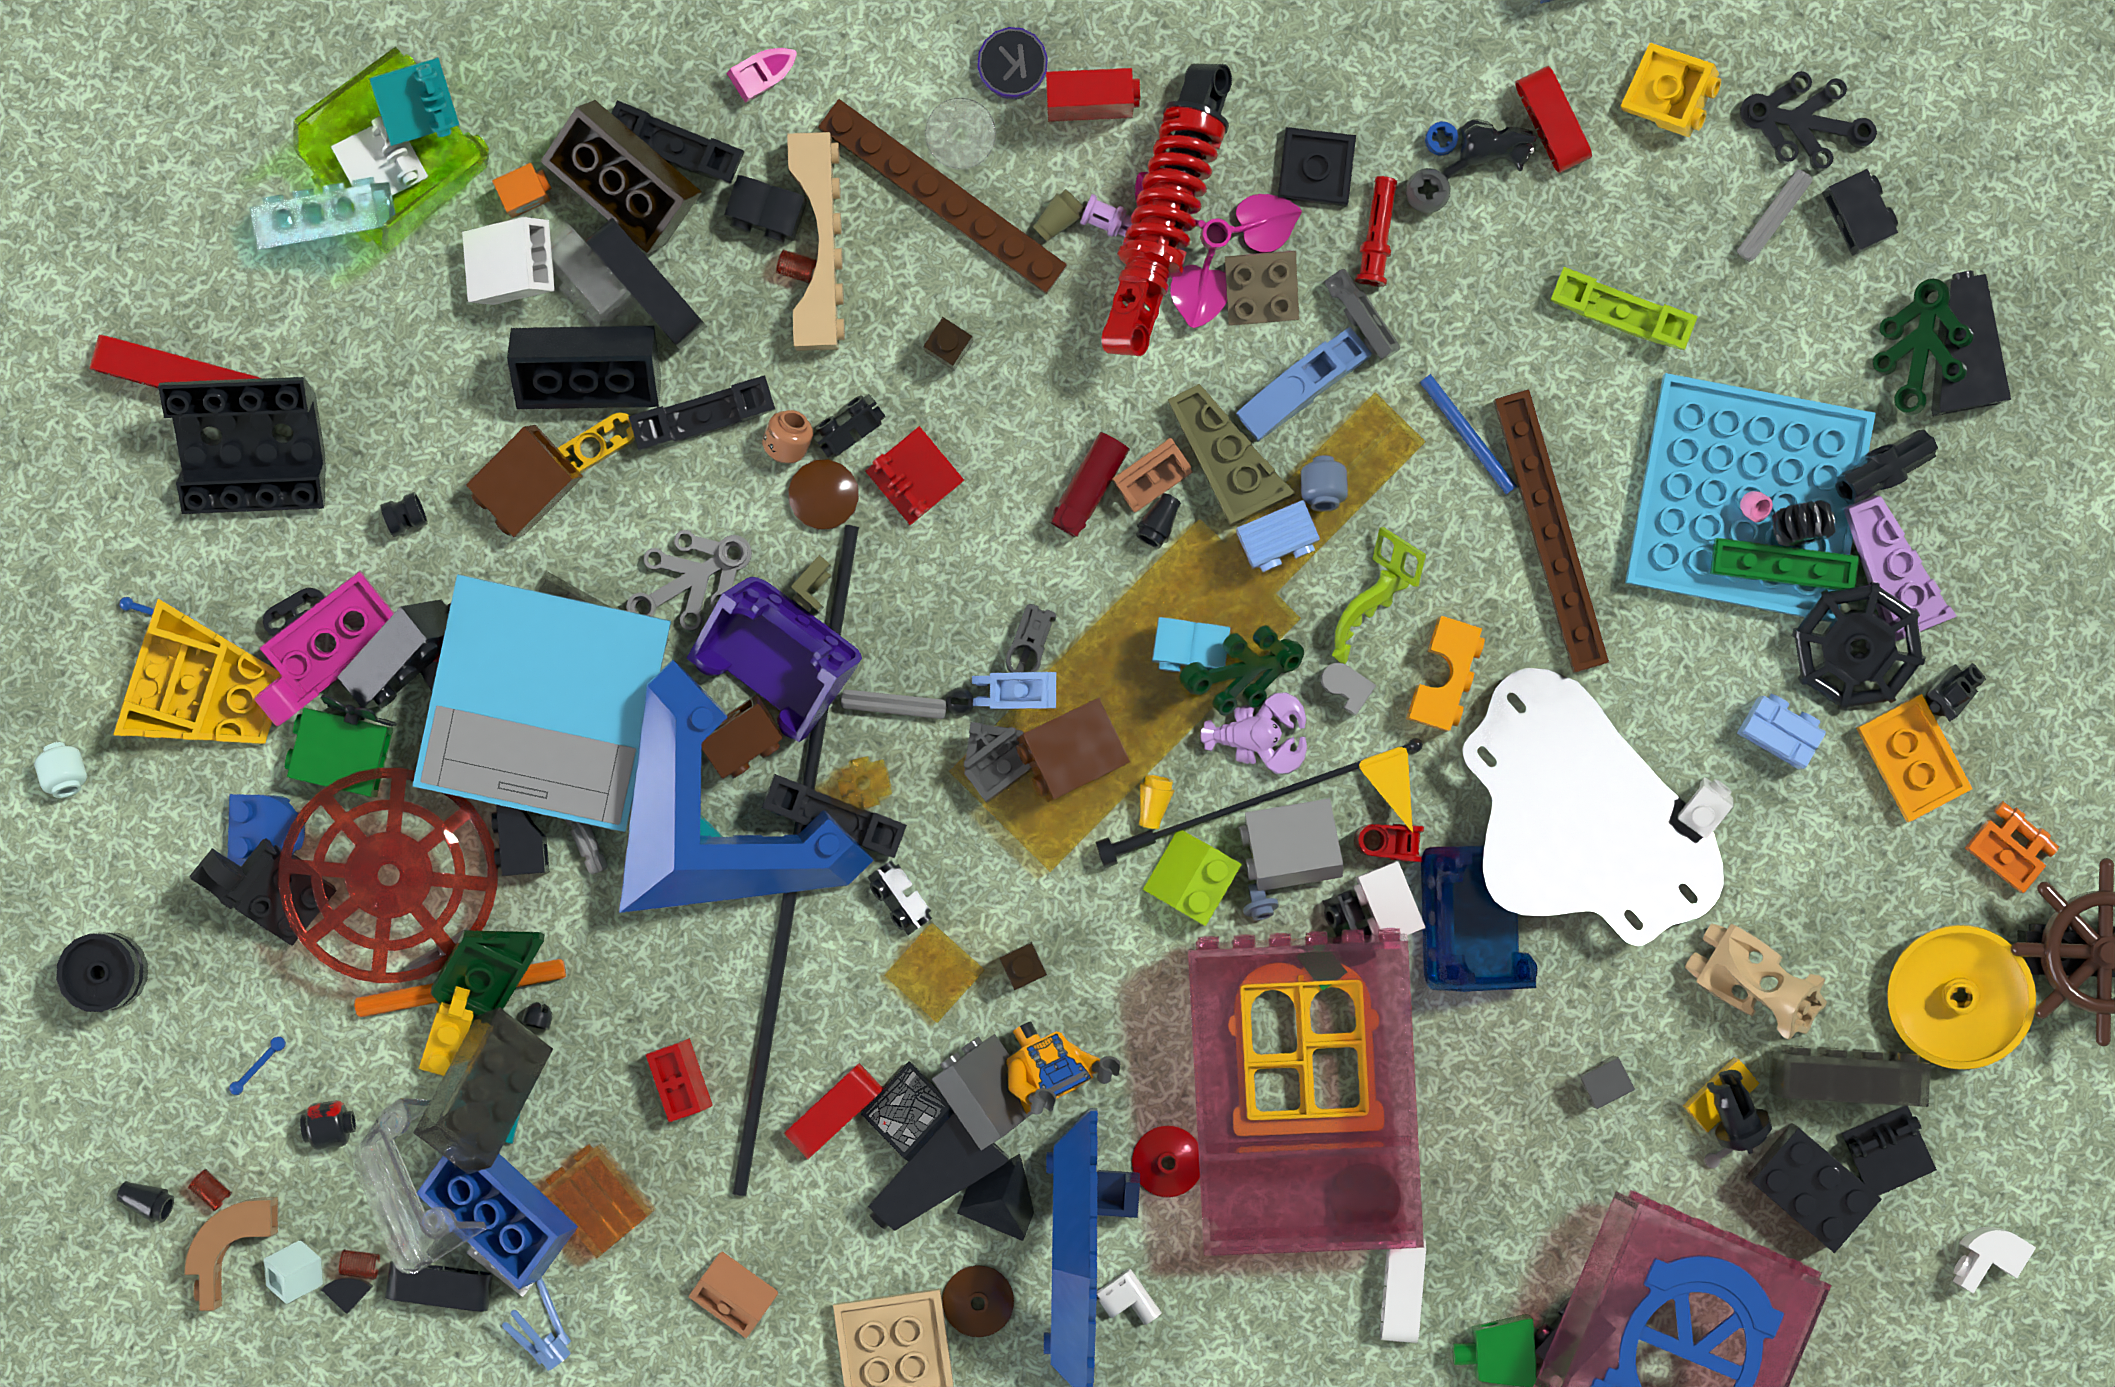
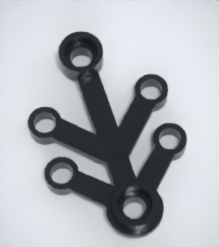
[1740,71,1877,171]

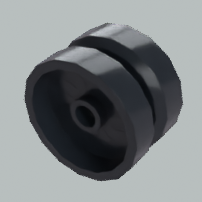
[56,932,148,1012]

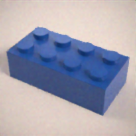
[416,1132,578,1290]

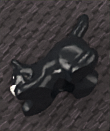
[1442,119,1536,179]

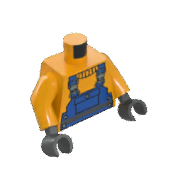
[1006,1021,1121,1115]

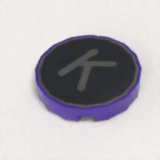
[978,27,1048,99]

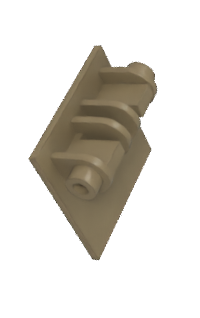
[1224,251,1299,326]

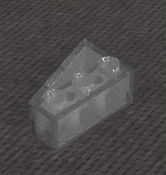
[550,220,640,326]

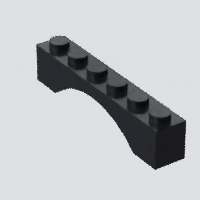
[491,804,550,876]

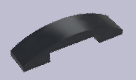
[611,100,745,184]
[628,375,776,451]
[761,774,907,858]

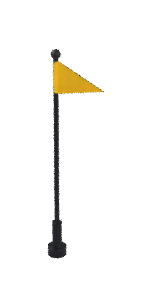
[1095,738,1423,869]

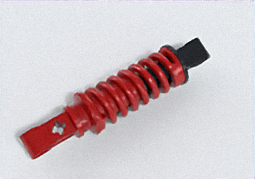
[1101,63,1232,356]

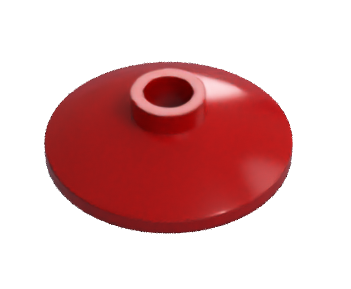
[1132,1125,1203,1197]

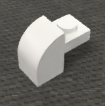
[1953,1227,2036,1293]

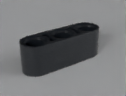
[385,1260,493,1312]

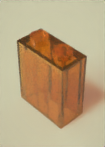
[542,1143,656,1259]

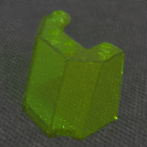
[293,47,489,254]

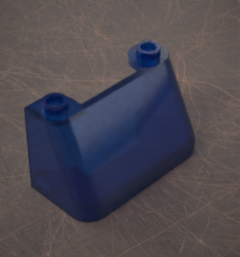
[1421,845,1538,992]

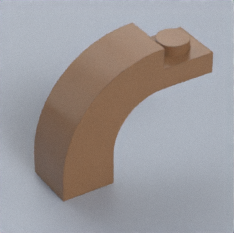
[184,1197,278,1311]

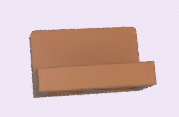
[688,1252,778,1339]

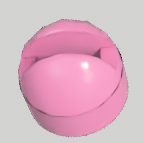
[1740,491,1773,522]

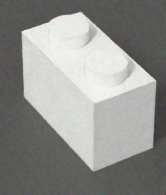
[1353,861,1425,944]

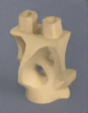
[1685,923,1827,1040]

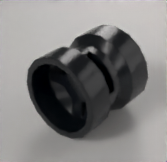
[380,492,428,537]

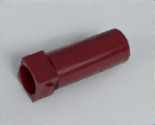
[1049,432,1130,538]

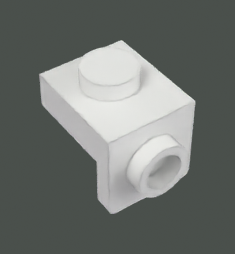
[1678,777,1733,839]

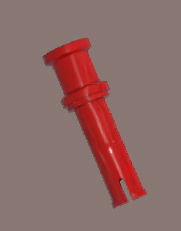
[1355,176,1397,287]

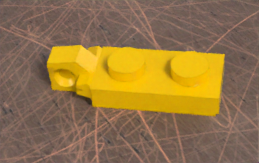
[418,986,474,1079]

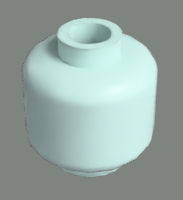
[34,742,87,798]

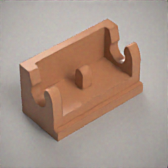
[1112,438,1193,513]

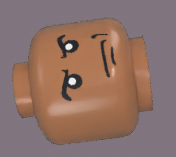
[762,410,813,463]

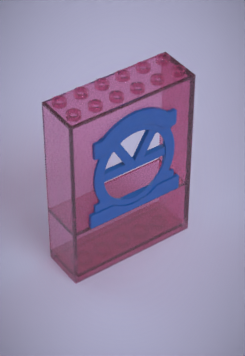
[1533,1189,1832,1387]

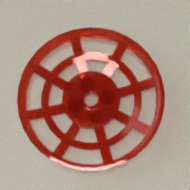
[279,768,498,983]

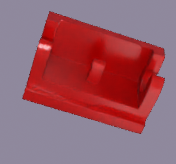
[645,1038,713,1122]

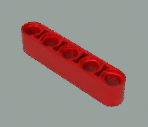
[89,334,261,388]

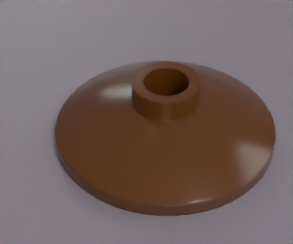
[943,1265,1014,1337]

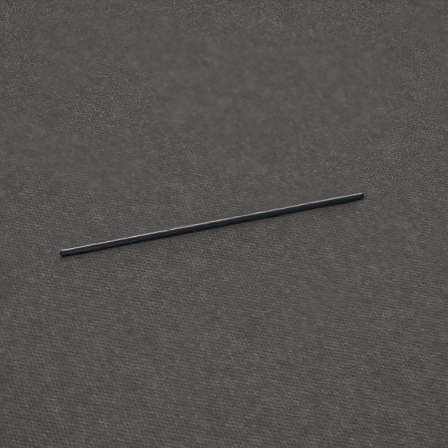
[732,525,859,1196]

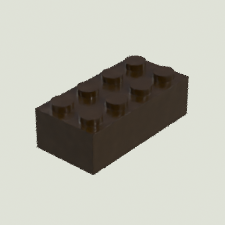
[540,100,702,254]

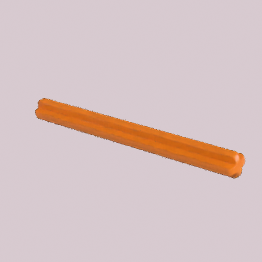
[354,959,566,1017]

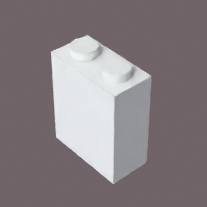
[462,217,554,305]

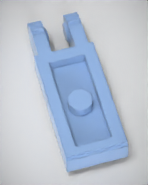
[972,672,1056,709]

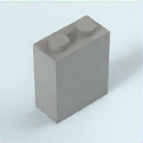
[1239,798,1343,891]

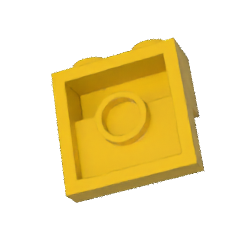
[1621,43,1721,138]

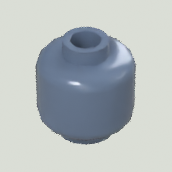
[1301,455,1348,511]

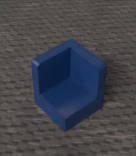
[1097,1170,1140,1218]

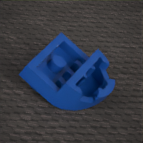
[227,794,305,866]

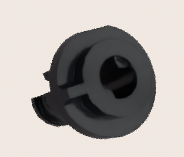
[1707,1070,1772,1154]

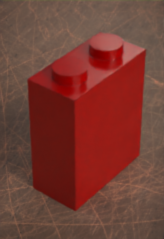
[1046,68,1141,122]

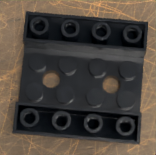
[158,377,326,514]

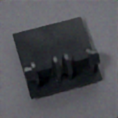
[1841,1104,1937,1196]

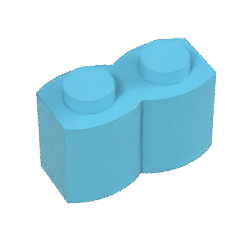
[1152,617,1230,672]

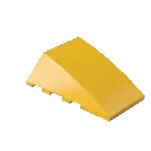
[113,598,281,744]

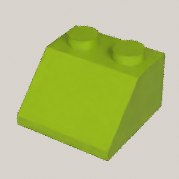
[1143,830,1242,926]

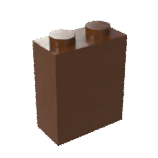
[466,425,583,537]
[1016,698,1130,802]

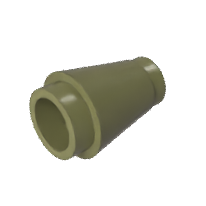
[1033,189,1085,241]

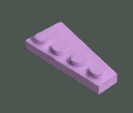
[1843,495,1957,641]

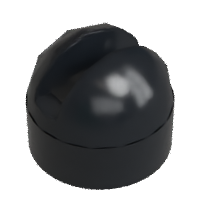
[946,687,974,716]
[521,1002,552,1030]

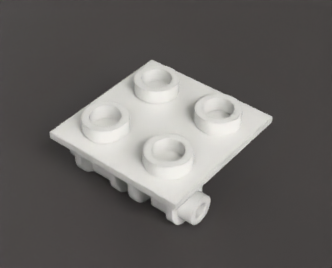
[331,116,428,209]

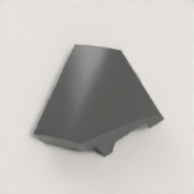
[964,722,1032,803]

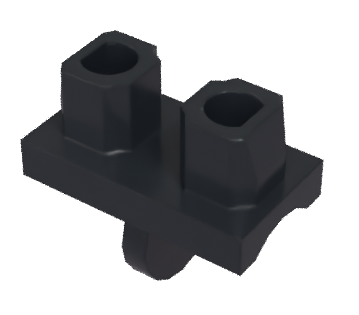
[1924,663,1986,722]

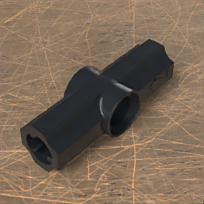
[1835,430,1938,504]

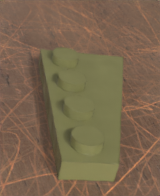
[1168,384,1295,527]

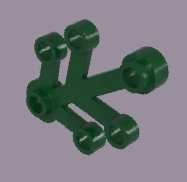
[1873,278,1973,415]
[1179,625,1304,716]

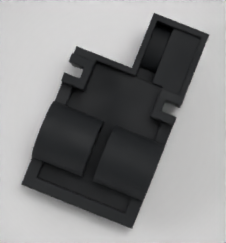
[189,838,337,946]

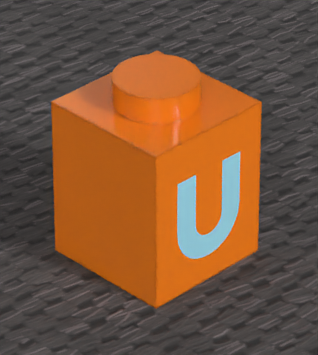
[492,163,552,218]

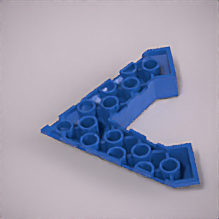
[619,660,874,913]
[1044,1108,1098,1387]

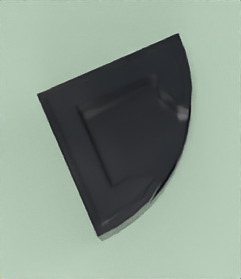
[321,1277,373,1314]

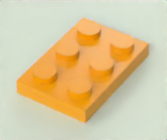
[1856,694,1973,822]

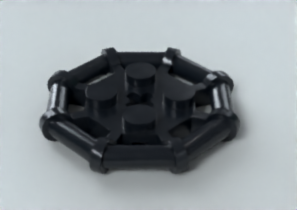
[1791,581,1926,711]

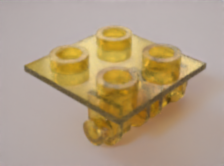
[884,923,985,1023]

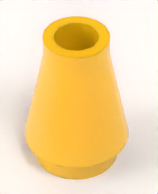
[1139,774,1175,829]

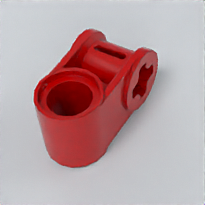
[1354,824,1424,862]

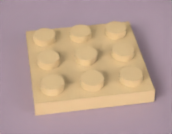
[833,1288,954,1387]

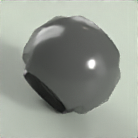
[1405,168,1451,213]

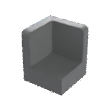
[1581,1055,1635,1109]

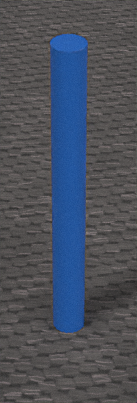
[1419,374,1517,494]

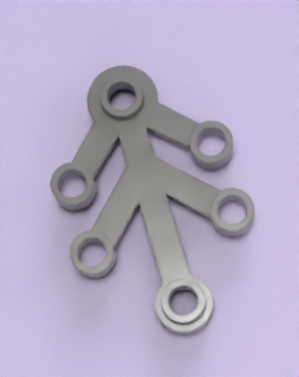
[626,530,752,631]

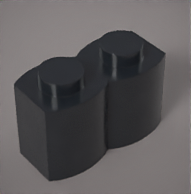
[724,175,807,244]

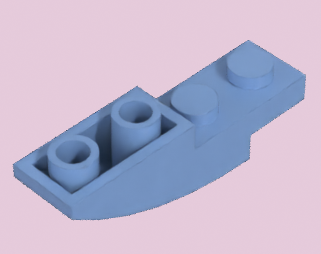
[1236,327,1372,442]

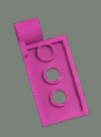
[254,570,394,727]

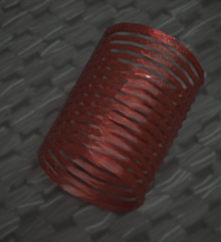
[776,249,817,284]
[188,1169,232,1212]
[338,1249,380,1280]

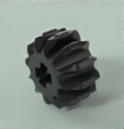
[1772,500,1836,547]

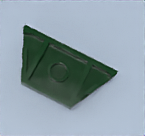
[431,930,545,1048]

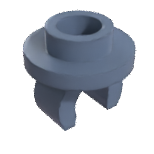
[1243,883,1279,921]

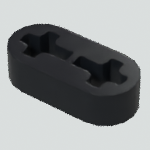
[263,588,326,636]

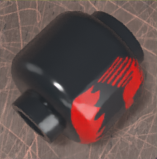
[300,1100,356,1150]

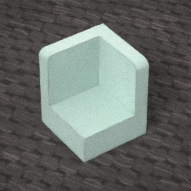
[264,1241,323,1304]

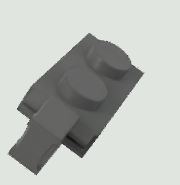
[1324,269,1400,359]

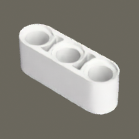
[1380,1236,1426,1343]

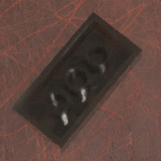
[413,1007,553,1174]
[1769,1044,1931,1107]

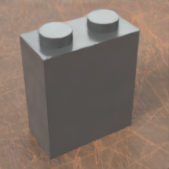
[932,1034,1033,1150]

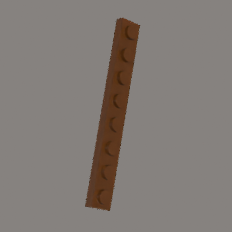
[818,99,1067,295]
[1493,389,1609,673]

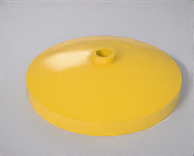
[1887,925,2036,1069]

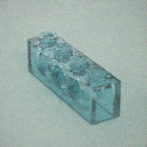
[249,177,398,250]

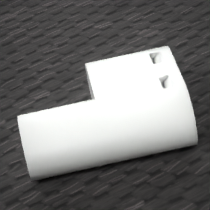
[1097,1268,1162,1325]

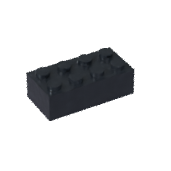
[507,326,661,409]

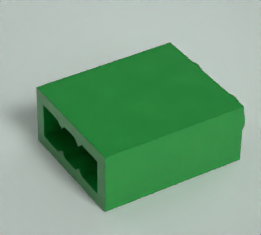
[284,708,394,797]

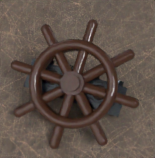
[2011,858,2115,1047]

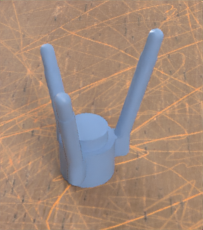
[502,1277,571,1371]

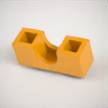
[1406,616,1485,732]

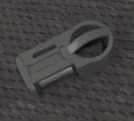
[1005,604,1056,673]

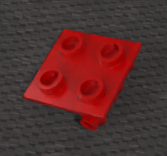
[865,426,965,525]

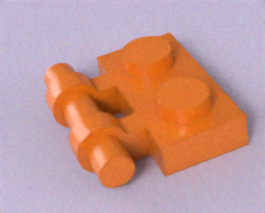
[1965,801,2060,893]

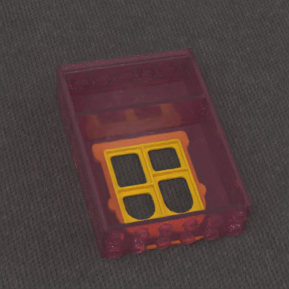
[1188,928,1424,1256]

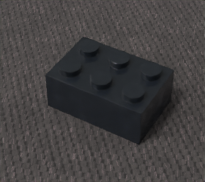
[1745,1123,1882,1254]

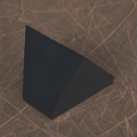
[957,1154,1034,1241]

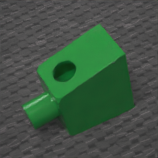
[1452,1314,1537,1387]

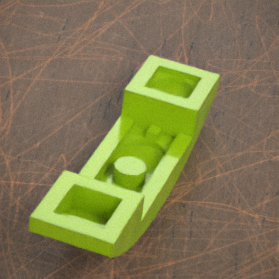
[1550,267,1698,351]

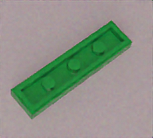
[1710,538,1859,590]

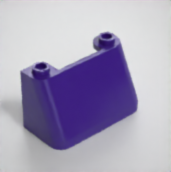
[686,577,862,742]

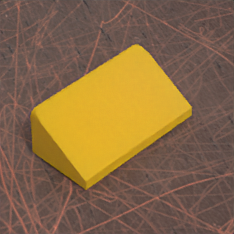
[1683,1057,1760,1132]

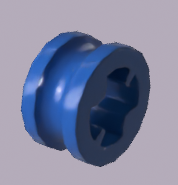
[1425,121,1458,156]

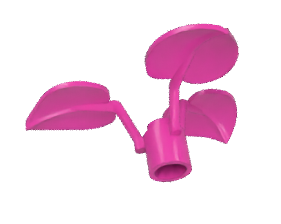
[1135,172,1302,328]

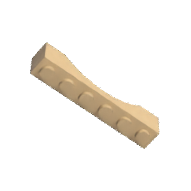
[787,132,845,351]

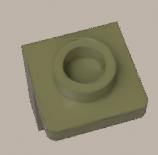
[791,555,832,612]

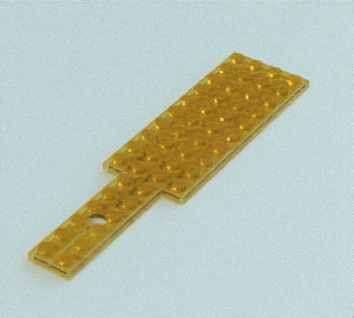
[949,392,1426,872]

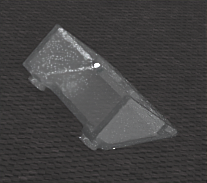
[352,1098,487,1274]

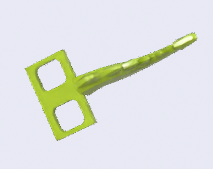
[1332,527,1426,664]

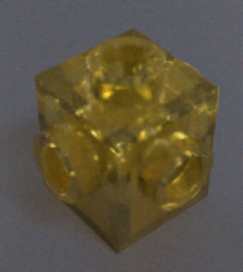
[837,756,894,810]

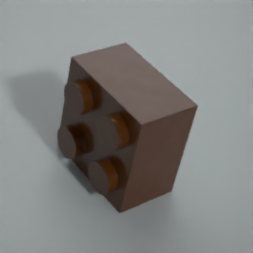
[701,694,783,779]

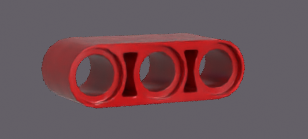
[1515,66,1592,173]
[783,1063,884,1160]

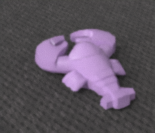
[1200,692,1307,774]

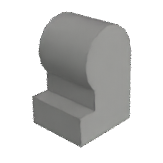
[1320,663,1376,716]

